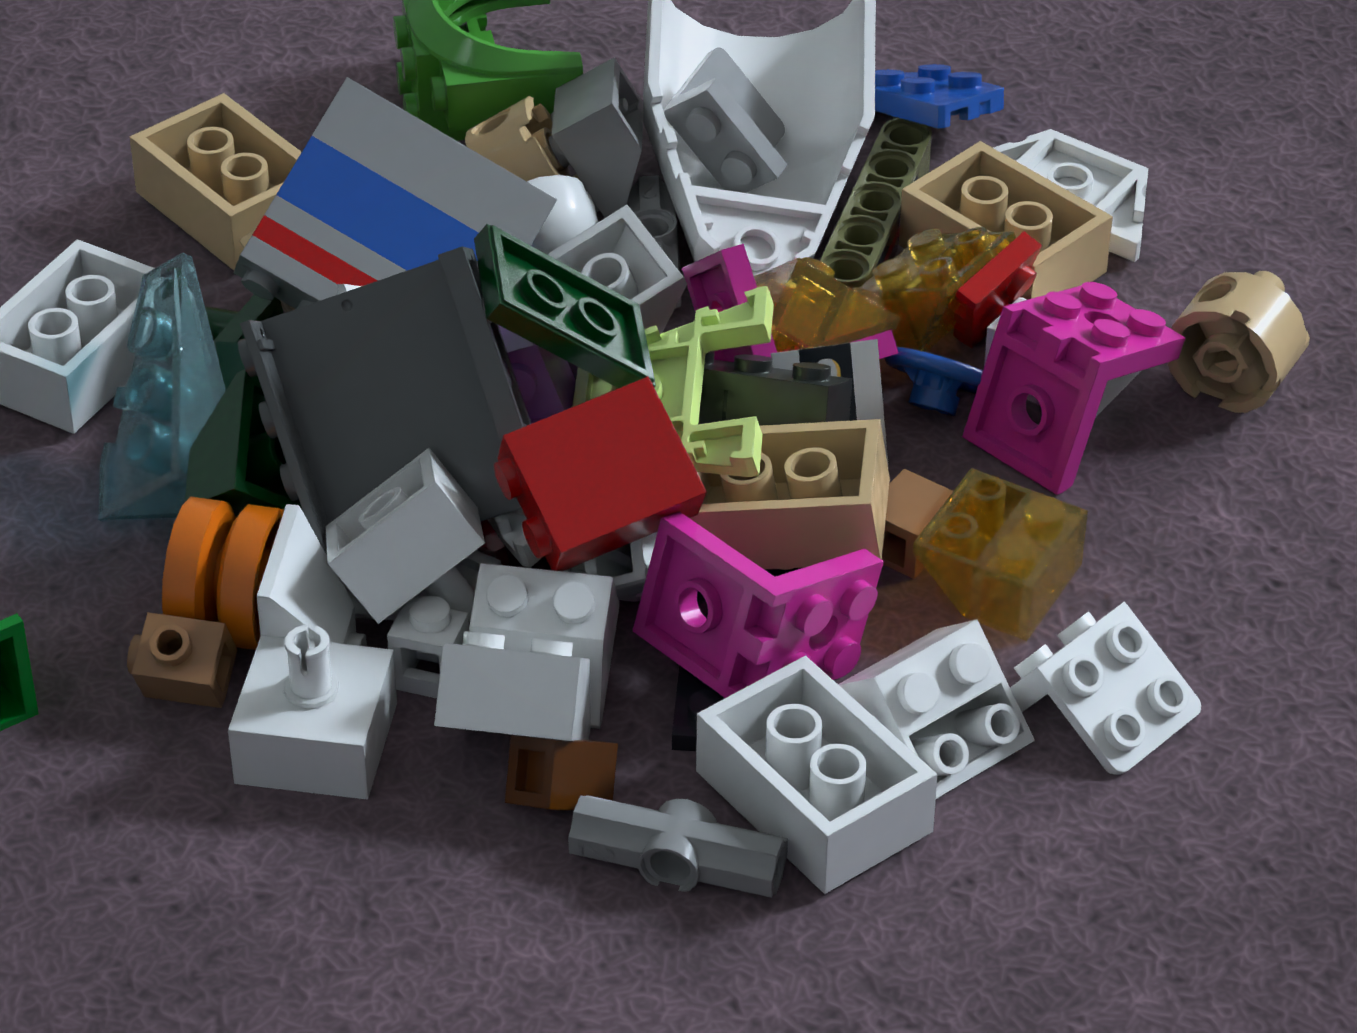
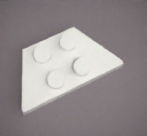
[993,129,1148,262]

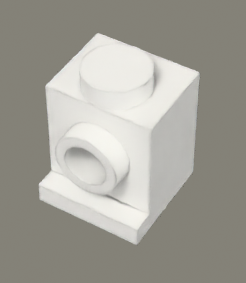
[387,596,469,698]

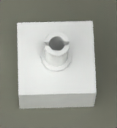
[325,448,485,624]
[228,625,397,799]

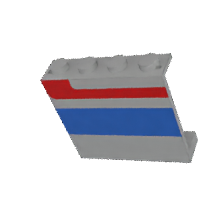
[233,77,557,309]

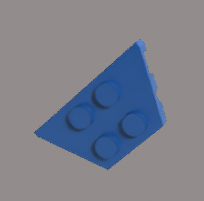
[875,64,1004,129]

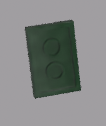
[474,224,656,388]

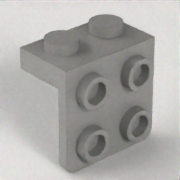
[663,47,788,193]

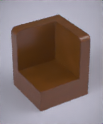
[505,735,618,810]

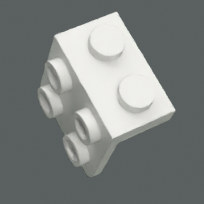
[1010,601,1201,775]

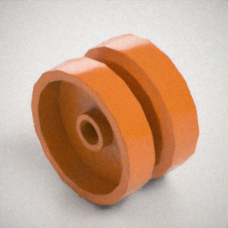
[162,497,284,650]

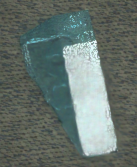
[98,253,226,522]

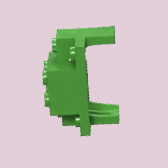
[393,0,583,141]

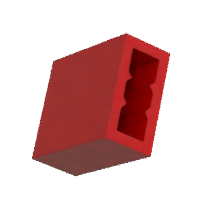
[494,376,707,572]

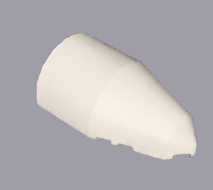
[643,0,876,292]

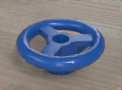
[884,347,983,416]

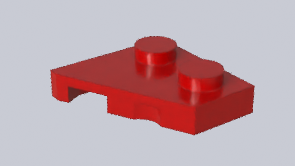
[953,231,1043,348]

